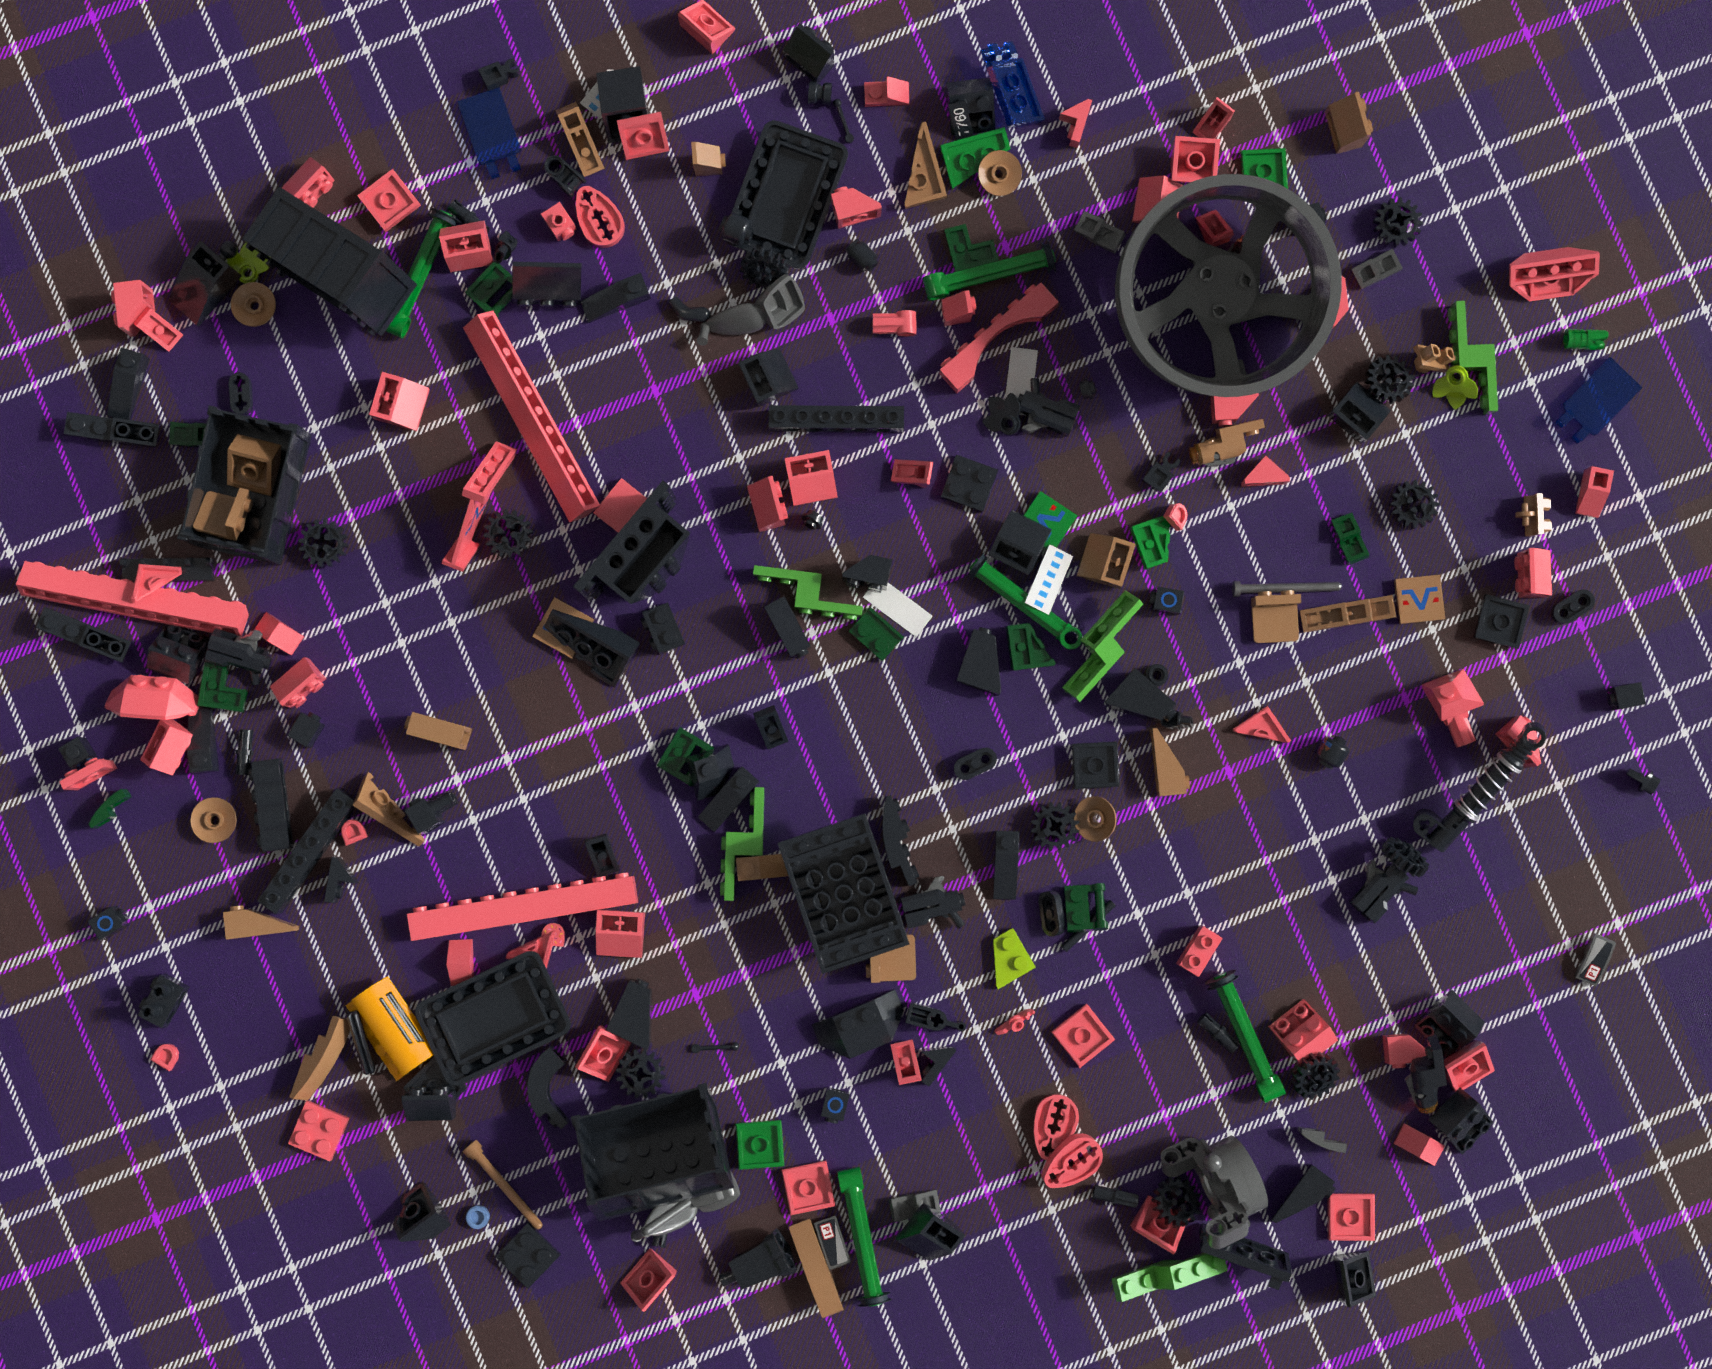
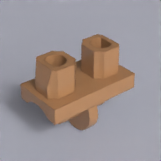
[1413,344,1455,373]
[1515,493,1552,537]

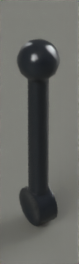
[833,99,854,144]
[692,1042,739,1053]

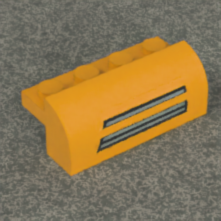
[346,976,434,1081]

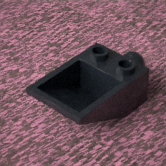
[168,241,242,327]

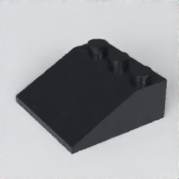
[512,262,582,308]

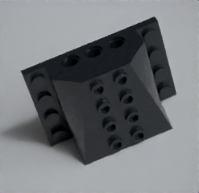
[573,480,690,604]
[778,813,910,974]

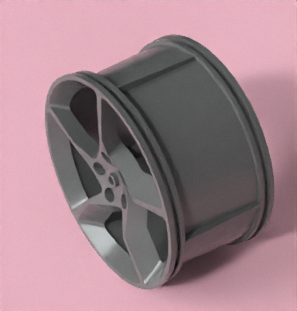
[1115,174,1342,397]

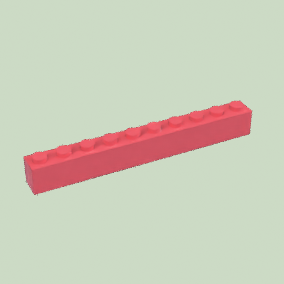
[463,311,600,522]
[16,561,249,636]
[407,872,638,941]

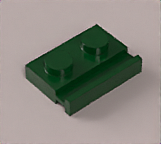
[849,607,904,661]

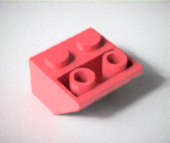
[282,157,335,208]
[439,221,494,272]
[111,280,155,337]
[369,372,430,431]
[785,450,838,506]
[747,476,788,532]
[1514,548,1552,598]
[270,657,326,708]
[140,719,193,776]
[596,909,645,958]
[1268,999,1338,1065]

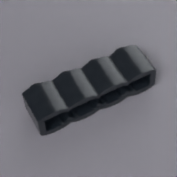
[249,758,293,852]

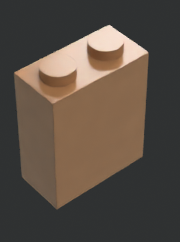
[404,712,472,750]

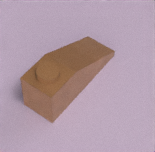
[555,102,605,177]
[1150,728,1190,797]
[736,854,788,881]
[223,905,299,939]

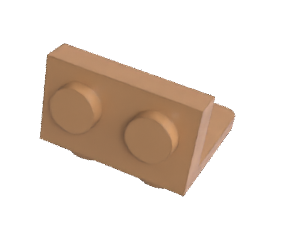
[193,488,253,541]
[1251,590,1301,643]
[866,934,916,983]

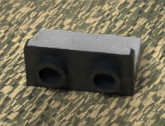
[640,602,685,655]

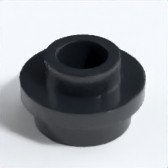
[1079,377,1097,400]
[802,510,824,530]
[1145,664,1168,687]

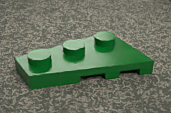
[940,127,1011,189]

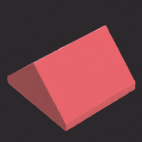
[678,0,735,54]
[1170,136,1220,183]
[1132,176,1183,223]
[575,1025,631,1082]
[1443,1040,1495,1092]
[1130,1195,1185,1255]
[620,1248,677,1312]

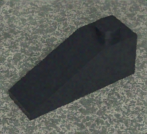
[581,273,651,323]
[107,347,150,420]
[187,706,219,774]
[698,766,760,832]
[993,831,1019,900]
[1271,1164,1336,1223]

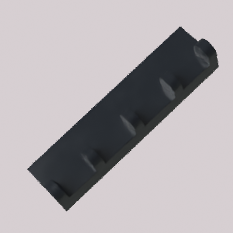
[120,557,215,582]

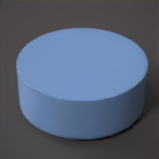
[466,1205,490,1229]

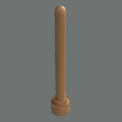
[462,1139,543,1230]

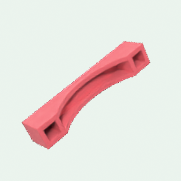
[939,283,1059,394]

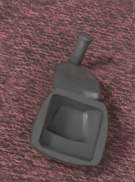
[697,274,805,346]
[630,1172,740,1242]

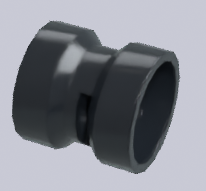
[808,81,832,106]

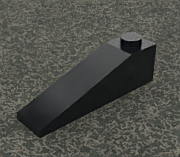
[544,609,640,688]

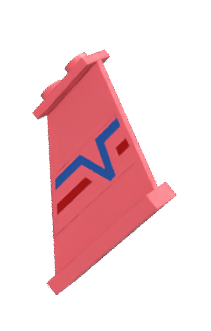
[442,441,517,572]

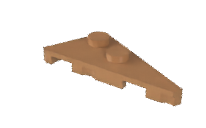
[905,122,947,209]
[353,772,425,846]

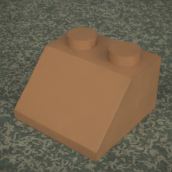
[227,434,281,496]

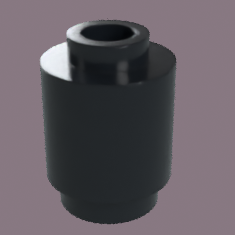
[845,239,878,272]

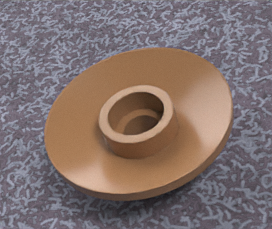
[978,150,1022,196]
[231,282,276,327]
[1074,796,1116,842]
[191,798,237,843]

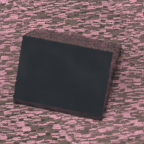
[1333,1251,1376,1307]

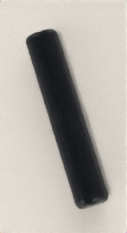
[346,1010,375,1075]

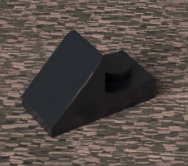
[753,705,789,750]
[584,833,620,877]
[324,856,359,903]
[920,1046,956,1087]

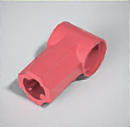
[873,310,916,337]
[1443,711,1476,748]

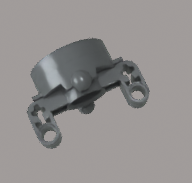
[1161,1135,1268,1249]

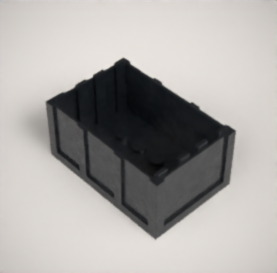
[242,187,417,336]
[177,405,312,565]
[571,1083,734,1222]

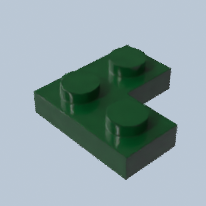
[944,224,999,272]
[197,662,248,713]

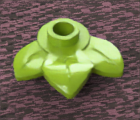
[227,243,269,284]
[1433,365,1478,410]

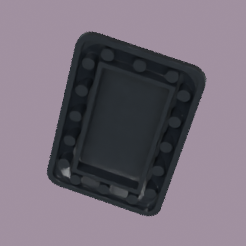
[726,120,848,269]
[415,951,571,1086]

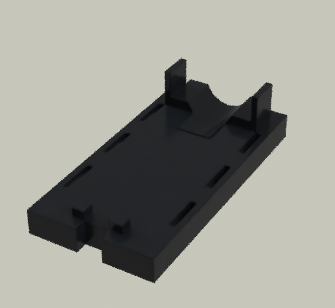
[1199,1223,1292,1290]

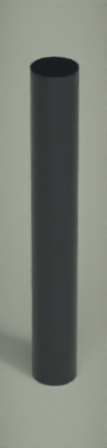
[1061,900,1116,952]

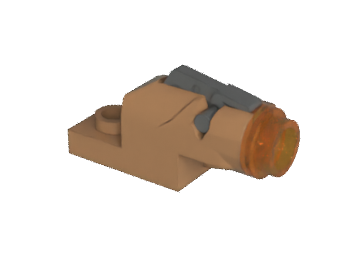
[1189,419,1265,466]

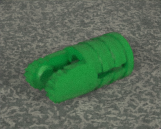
[1563,329,1609,350]

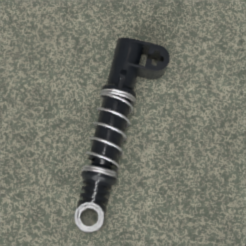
[1413,721,1546,853]

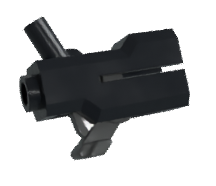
[1018,378,1080,437]
[204,628,272,685]
[1349,860,1418,924]
[901,876,966,929]

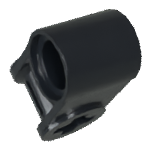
[544,155,587,198]

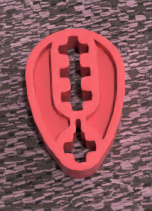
[576,186,625,248]
[1033,1094,1079,1160]
[1041,1133,1103,1188]

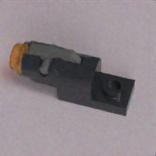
[1405,1035,1447,1114]

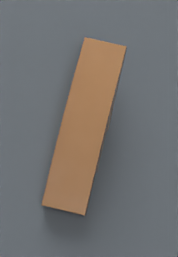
[1300,595,1396,633]
[290,1016,350,1101]
[789,1219,844,1318]

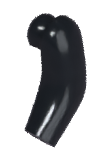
[668,297,711,322]

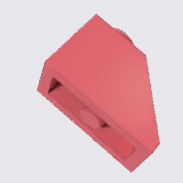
[1210,393,1259,427]

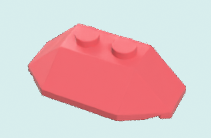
[1509,247,1600,302]
[105,675,199,720]

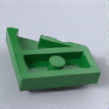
[1129,516,1170,570]

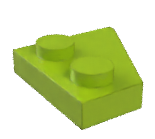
[993,928,1036,989]

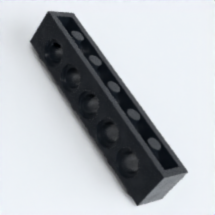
[769,405,904,433]
[257,788,356,914]

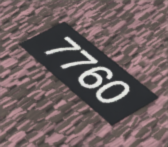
[948,101,974,141]

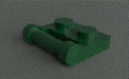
[465,261,513,318]
[657,727,714,787]
[1064,883,1108,932]

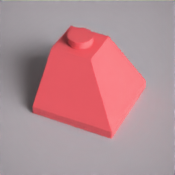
[831,187,882,229]
[1422,669,1484,721]
[1495,715,1541,768]

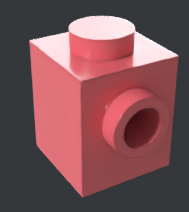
[541,202,577,241]

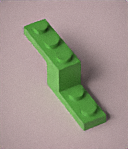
[1448,301,1498,415]
[753,565,863,620]
[1062,590,1143,702]
[720,787,765,901]
[1112,1253,1228,1302]

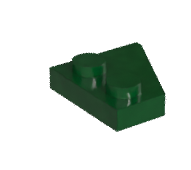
[1006,623,1056,671]

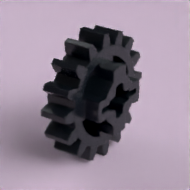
[1373,197,1423,247]
[1030,802,1080,851]
[616,1049,666,1099]

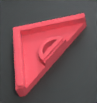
[131,564,182,603]
[1232,706,1291,743]
[506,930,557,969]

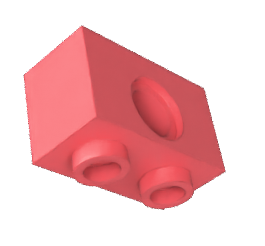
[1176,925,1223,977]

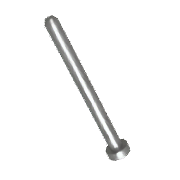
[1232,581,1342,597]

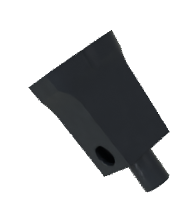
[719,1228,797,1290]

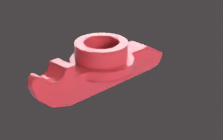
[994,1009,1035,1035]

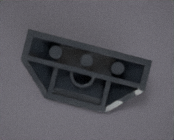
[812,990,904,1059]

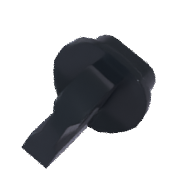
[493,231,518,263]
[1161,711,1193,730]
[1626,768,1660,795]

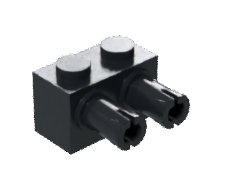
[405,791,459,834]
[138,974,190,1028]

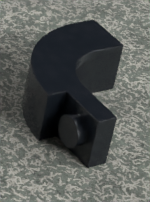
[527,1046,571,1129]

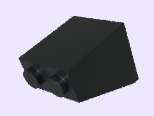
[596,66,648,143]

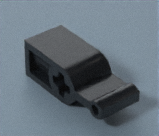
[905,1002,966,1031]

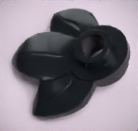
[983,393,1021,435]

